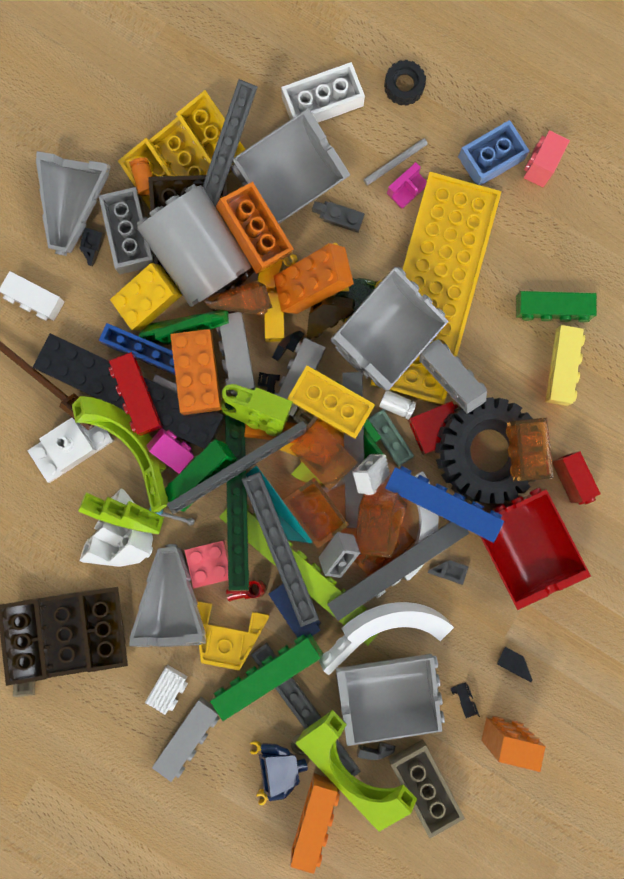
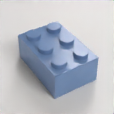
[458,120,530,185]

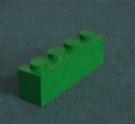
[516,291,597,322]
[165,439,237,512]

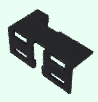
[258,372,280,394]
[450,682,480,718]

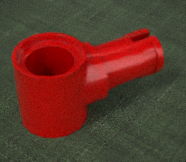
[226,580,266,602]

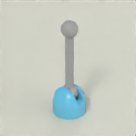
[149,507,195,526]

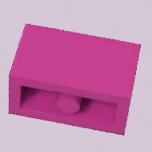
[146,428,194,474]

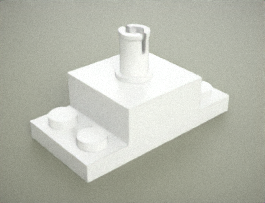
[27,418,114,483]

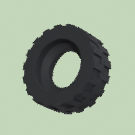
[384,60,426,106]

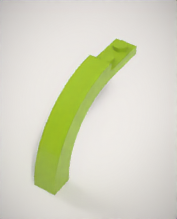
[72,396,168,513]

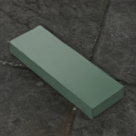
[368,409,415,467]

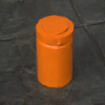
[129,157,153,196]

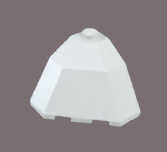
[79,489,153,567]

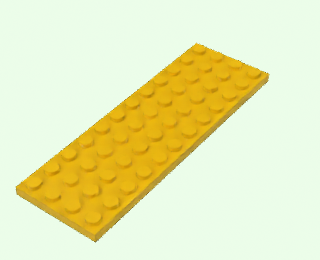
[370,172,502,405]

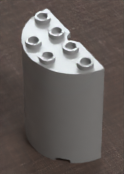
[231,108,350,224]
[137,184,252,307]
[331,267,449,391]
[336,654,445,746]

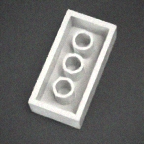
[281,62,365,123]

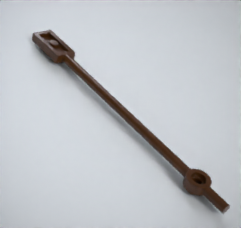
[0,341,95,431]

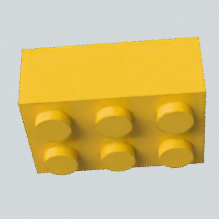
[110,263,182,330]

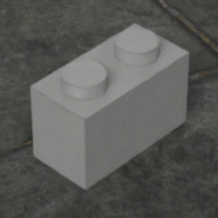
[318,532,360,578]

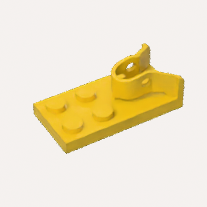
[287,365,375,439]

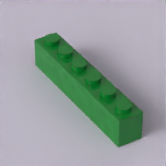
[210,633,324,721]

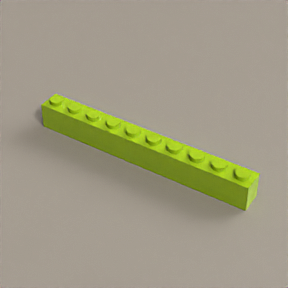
[219,505,379,646]

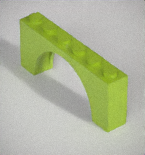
[295,710,417,832]

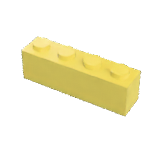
[545,325,585,406]

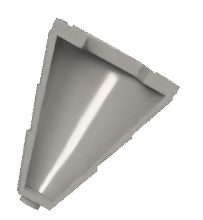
[36,151,111,256]
[129,544,206,647]

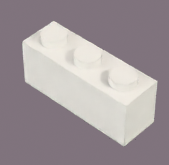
[0,271,65,321]

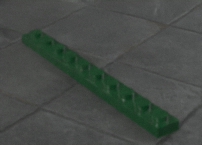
[225,403,249,591]

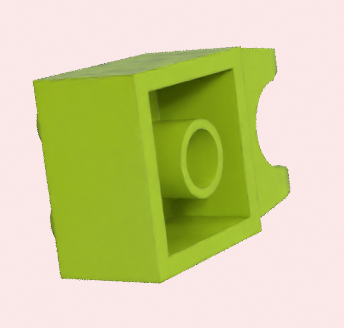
[221,384,293,436]

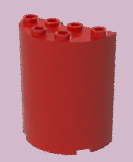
[480,487,591,610]

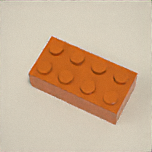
[216,182,294,274]
[274,243,354,314]
[170,329,222,415]
[481,716,546,772]
[290,773,340,874]

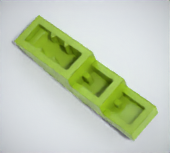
[78,492,164,534]

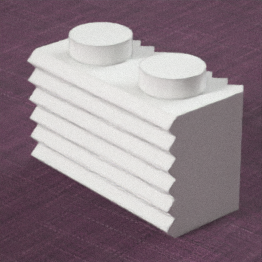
[352,454,391,495]
[145,665,188,715]

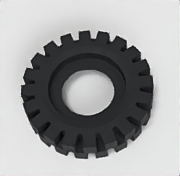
[435,397,543,504]

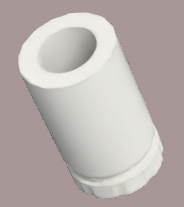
[379,391,416,420]

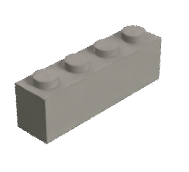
[275,338,325,418]
[419,339,487,414]
[152,697,220,782]

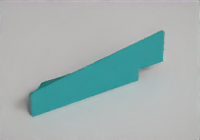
[246,465,313,543]

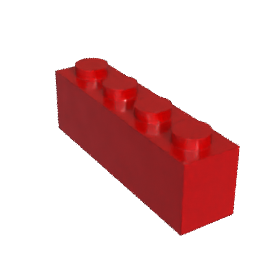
[108,352,163,436]

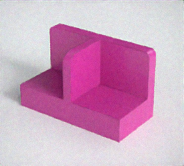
[387,162,427,209]

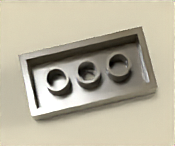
[388,740,465,838]

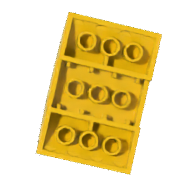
[118,90,246,210]

